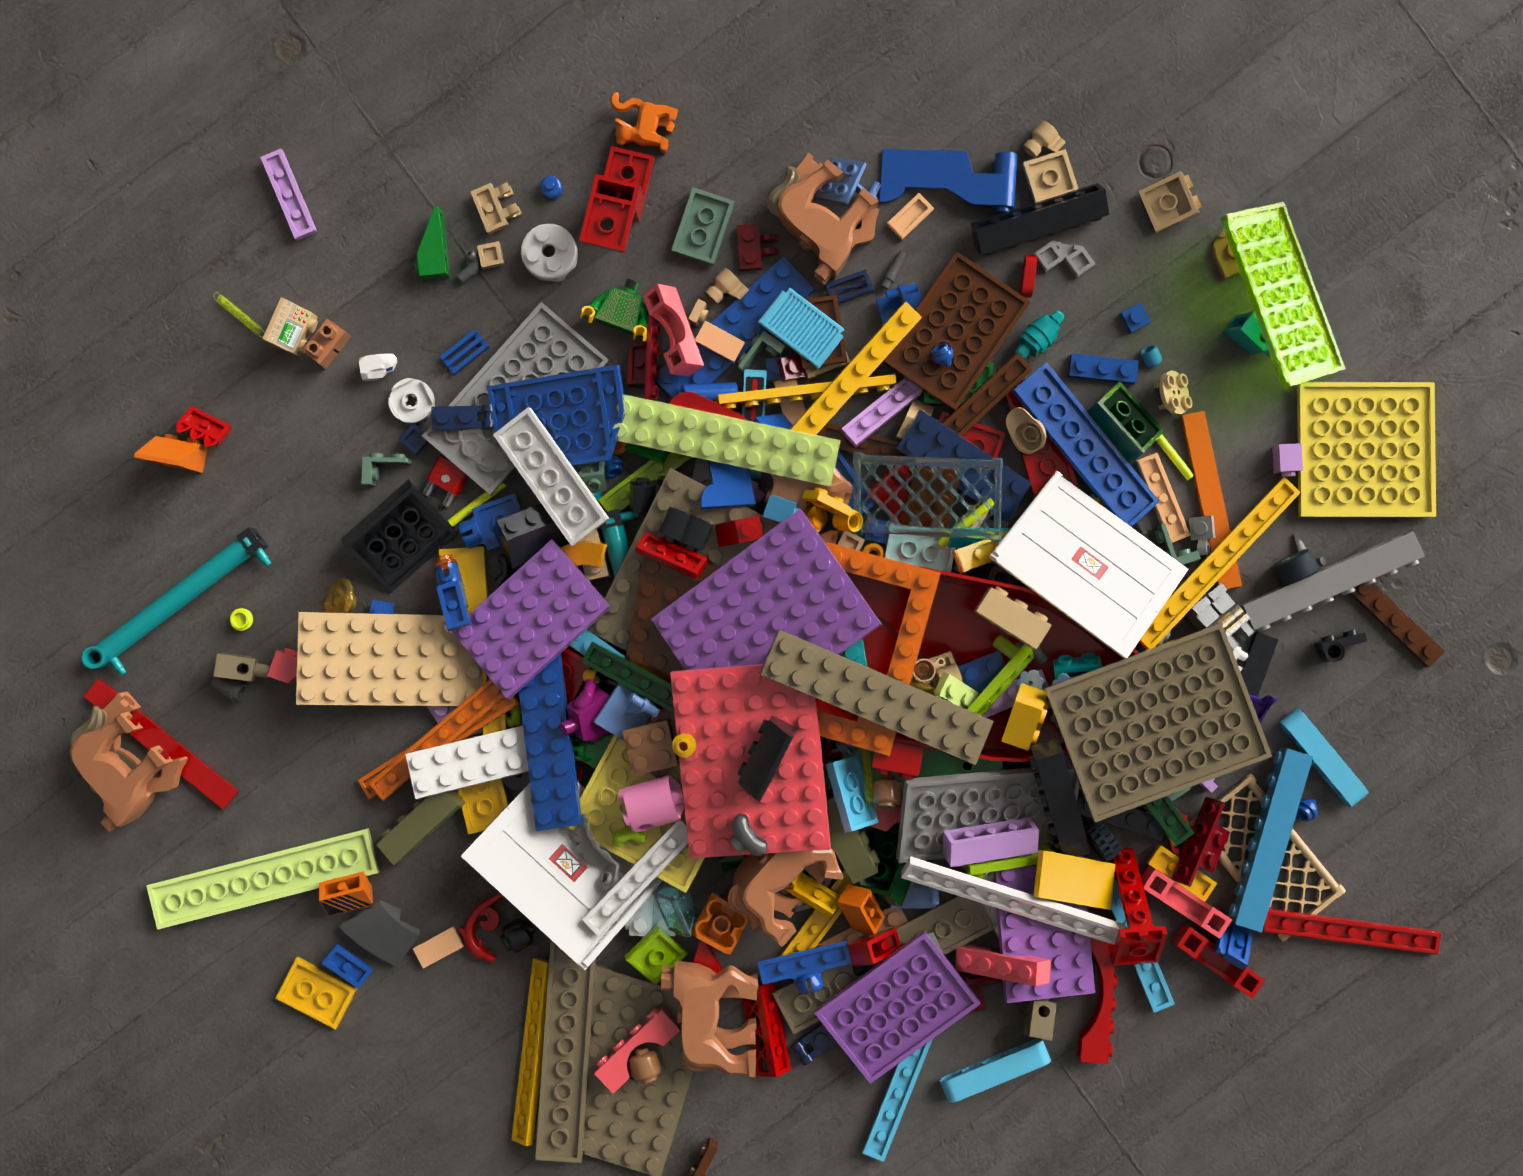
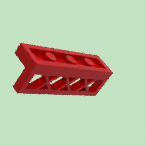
[742,982,791,1077]

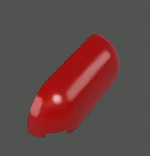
[669,392,748,421]

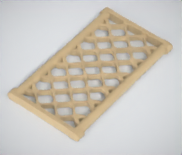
[1189,773,1346,942]

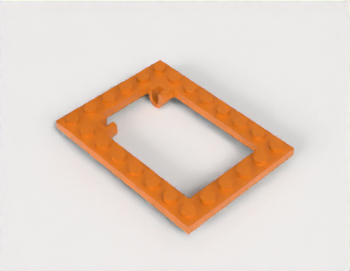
[818,541,941,756]

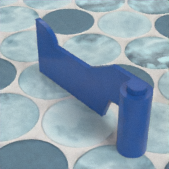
[880,149,1017,214]
[677,382,756,510]

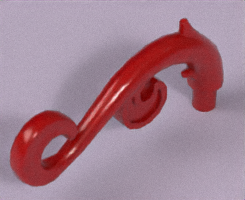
[458,892,504,964]

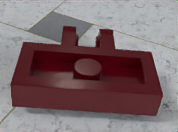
[737,223,779,271]

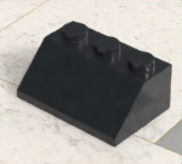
[492,504,570,570]
[737,715,798,802]

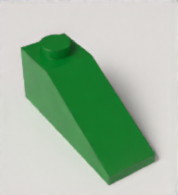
[414,206,450,281]

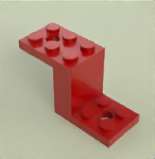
[579,146,655,253]

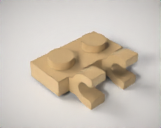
[471,182,522,234]

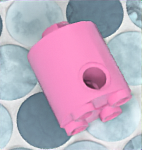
[619,775,684,833]

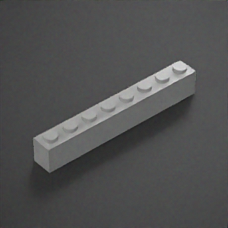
[1239,531,1425,632]

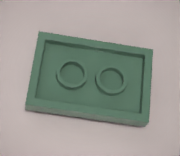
[671,187,735,266]

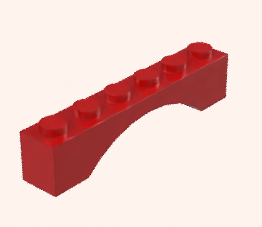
[1076,937,1117,1064]

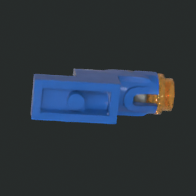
[434,554,471,631]

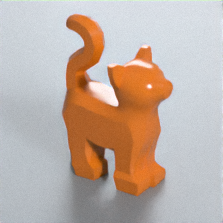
[610,92,678,154]

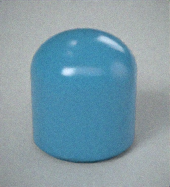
[1140,345,1162,368]

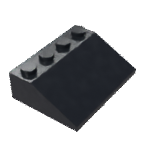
[341,479,458,593]

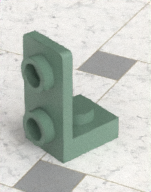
[738,331,787,374]
[361,453,412,486]
[1155,523,1201,565]

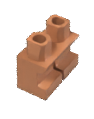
[302,319,352,369]

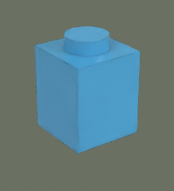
[763,494,799,523]

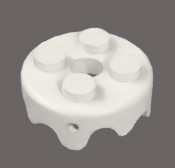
[521,224,578,282]

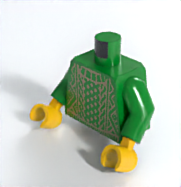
[580,279,649,341]

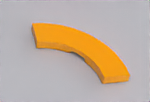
[561,541,607,567]

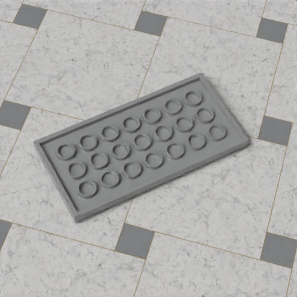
[422,302,609,495]
[896,764,1079,863]

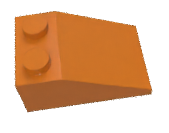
[134,434,208,473]

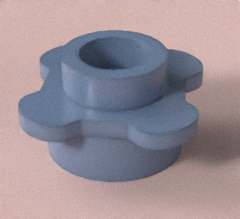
[835,741,856,755]

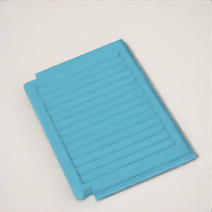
[758,288,844,369]

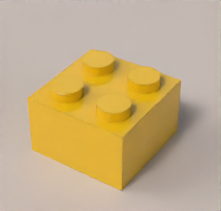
[1001,683,1049,751]

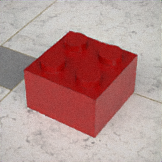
[872,743,924,780]

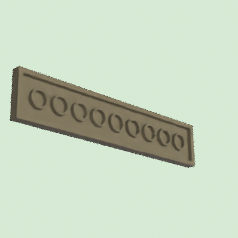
[759,629,993,765]
[772,895,994,1034]
[535,941,596,1163]

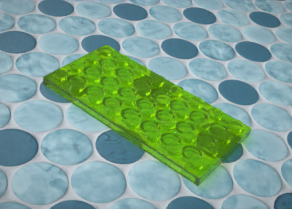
[1220,202,1346,389]

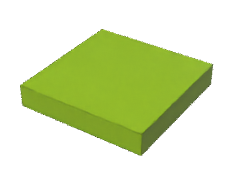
[624,925,688,984]

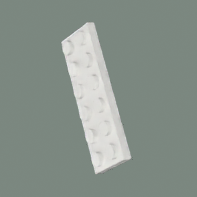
[493,407,609,546]
[405,726,529,800]

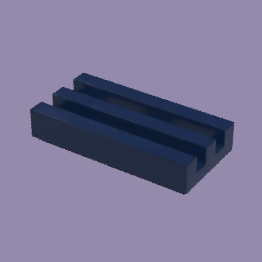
[824,269,874,304]

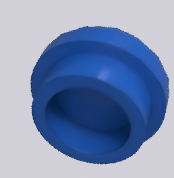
[931,343,953,368]
[604,455,624,478]
[1296,799,1318,822]

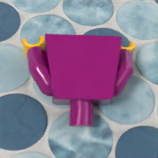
[559,669,610,742]

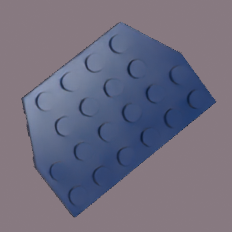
[487,365,625,466]

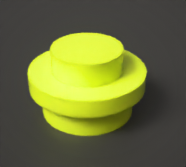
[230,608,253,631]

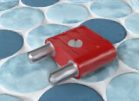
[422,455,469,507]

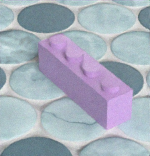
[942,817,1039,867]

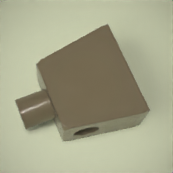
[213,652,271,681]
[1021,999,1056,1041]

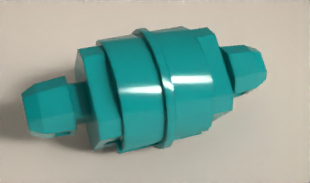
[1015,310,1064,360]

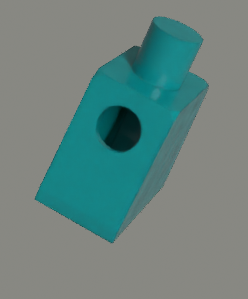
[1223,311,1280,358]

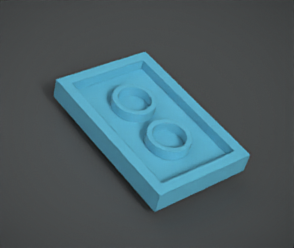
[826,755,879,833]

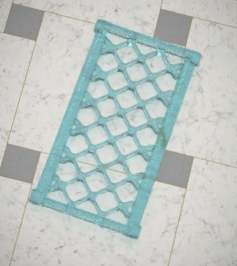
[853,452,1003,542]

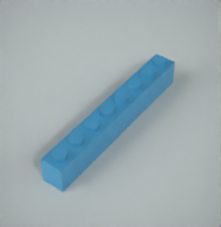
[1228,747,1313,932]

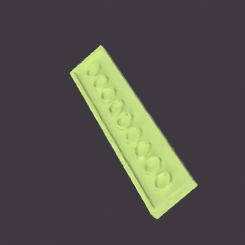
[613,395,840,486]
[146,828,380,930]

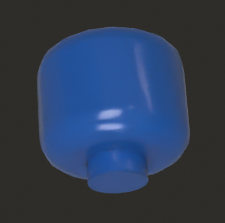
[540,176,563,201]

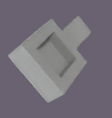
[1189,515,1216,555]

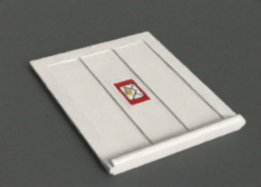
[989,471,1188,660]
[460,782,663,971]

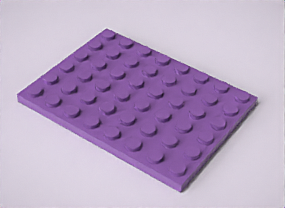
[651,509,882,670]

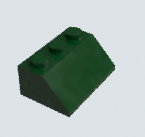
[1087,381,1164,464]
[852,828,911,907]

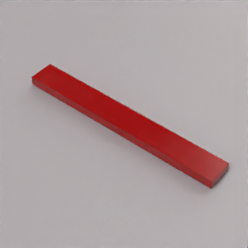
[84,679,239,809]
[1262,908,1441,955]

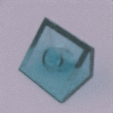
[652,882,697,937]

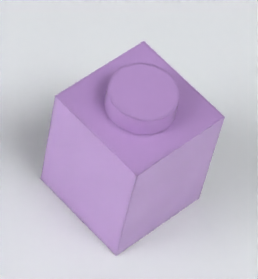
[1272,443,1303,477]

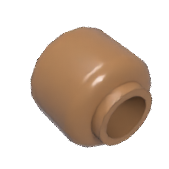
[872,775,903,811]
[629,1047,662,1084]

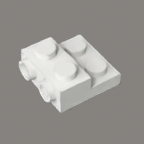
[625,888,678,936]

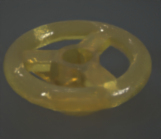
[325,578,357,613]

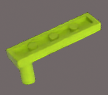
[967,635,1034,716]
[962,844,1054,879]

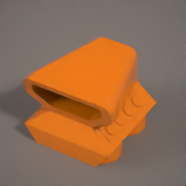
[690,892,749,955]

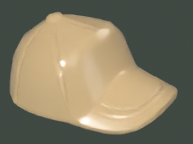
[1006,407,1047,454]

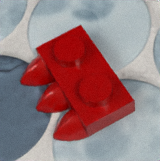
[176,406,231,447]

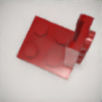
[1111,848,1167,966]

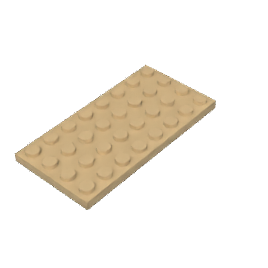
[296,612,482,706]

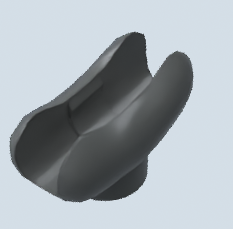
[730,814,767,856]

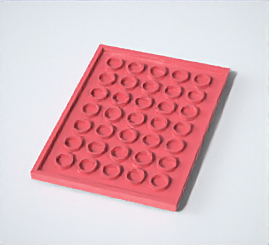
[670,664,831,858]

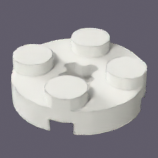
[388,378,435,424]

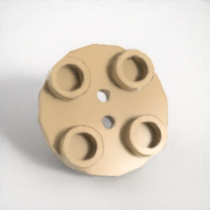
[1154,370,1192,415]

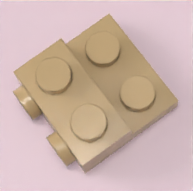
[1139,171,1202,233]

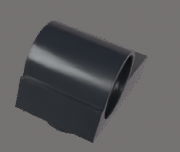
[1314,629,1368,662]

